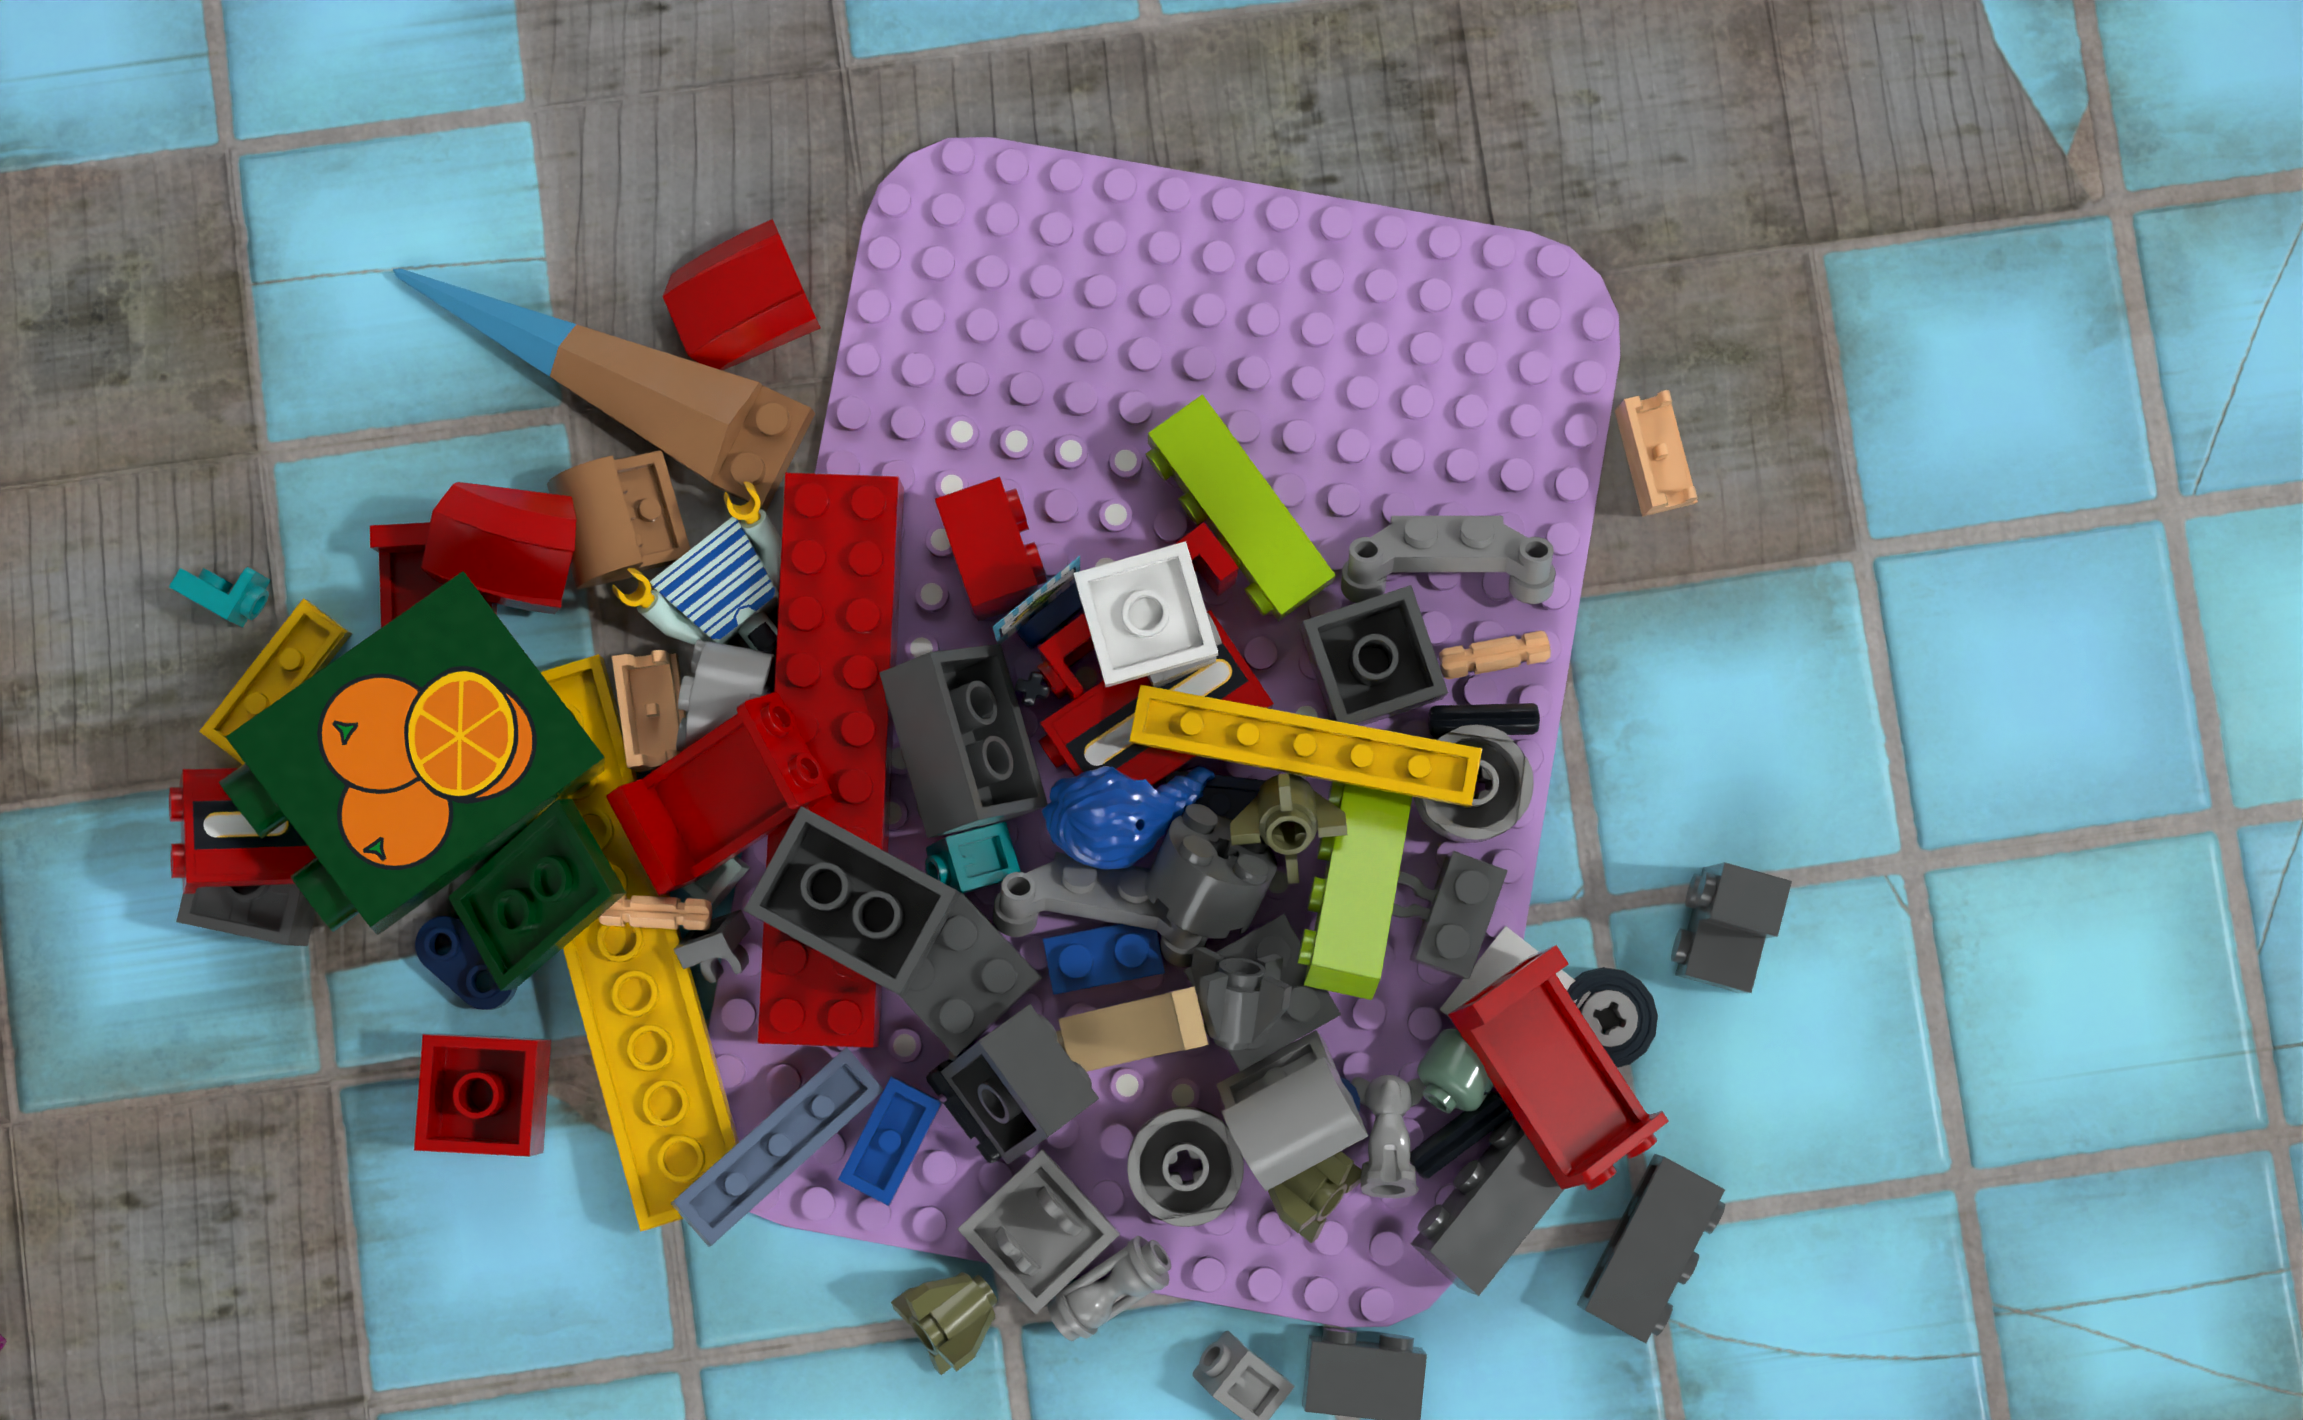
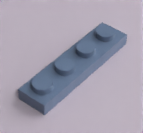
[671,1047,884,1247]

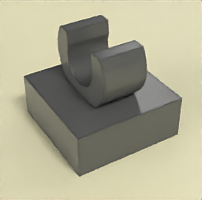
[673,909,751,983]

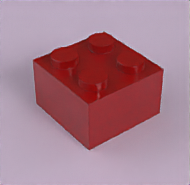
[935,476,1048,622]
[414,1034,551,1157]

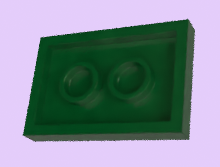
[448,799,626,991]

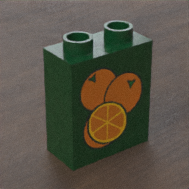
[219,571,605,935]

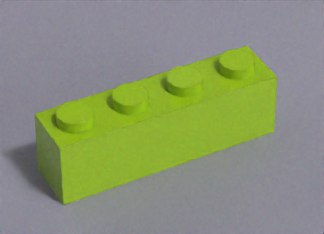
[1145,394,1336,622]
[1297,781,1413,1000]

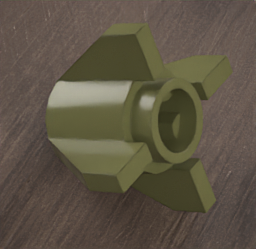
[1230,773,1348,884]
[1268,1151,1362,1243]
[891,1272,997,1375]

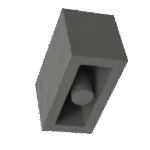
[1302,1327,1427,1420]

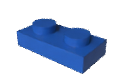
[1043,924,1165,995]
[838,1076,943,1206]

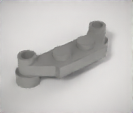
[1341,516,1556,604]
[993,852,1207,967]

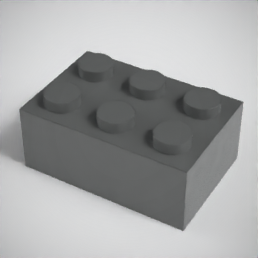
[879,644,1048,838]
[744,806,961,996]

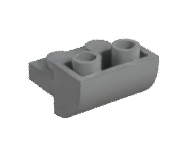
[1216,1030,1368,1191]

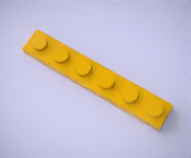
[1129,685,1482,807]

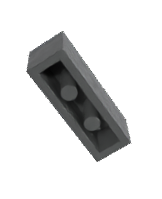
[1410,1116,1564,1296]
[1576,1154,1725,1343]

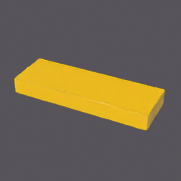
[199,598,352,765]

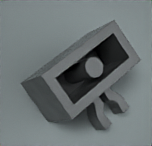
[1392,851,1508,979]

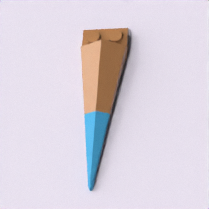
[393,268,816,511]

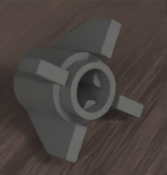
[1191,946,1292,1050]

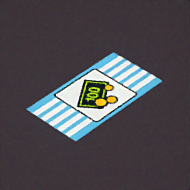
[992,556,1080,644]

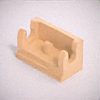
[1615,390,1698,517]
[612,650,686,772]

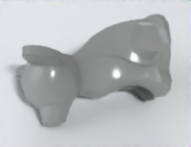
[1351,1075,1425,1199]

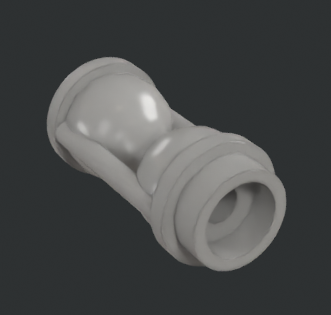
[1048,1236,1171,1341]

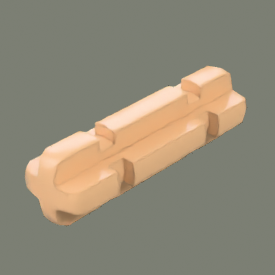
[1439,631,1551,679]
[598,895,712,931]

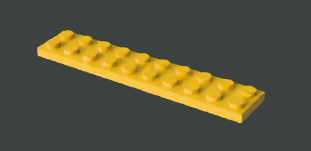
[540,654,739,1232]

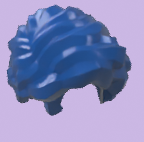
[1041,766,1216,869]

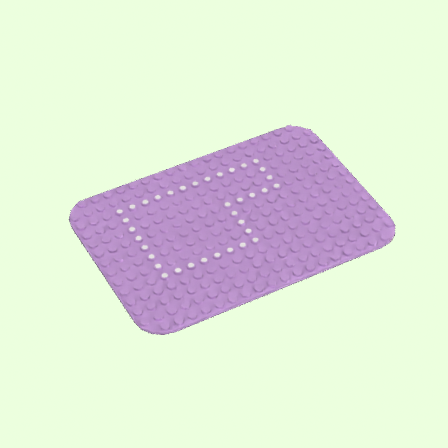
[708,137,1620,1328]

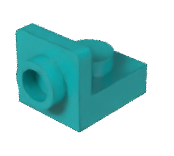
[169,567,270,628]
[925,822,1021,893]

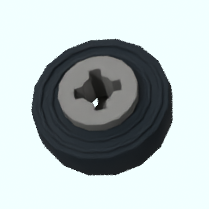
[1567,967,1658,1068]

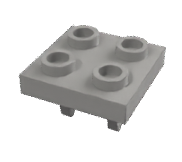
[957,1149,1120,1315]

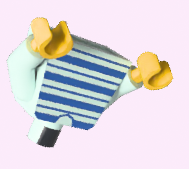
[612,481,782,654]

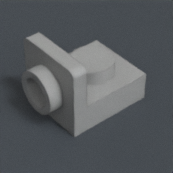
[1193,1331,1295,1420]

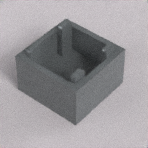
[176,884,316,946]

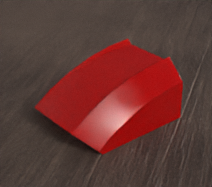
[662,219,821,371]
[421,482,577,614]

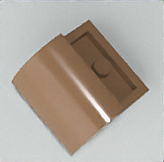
[547,450,690,590]

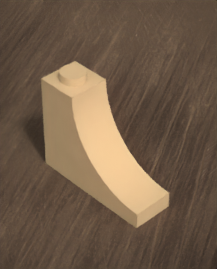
[1056,986,1208,1072]

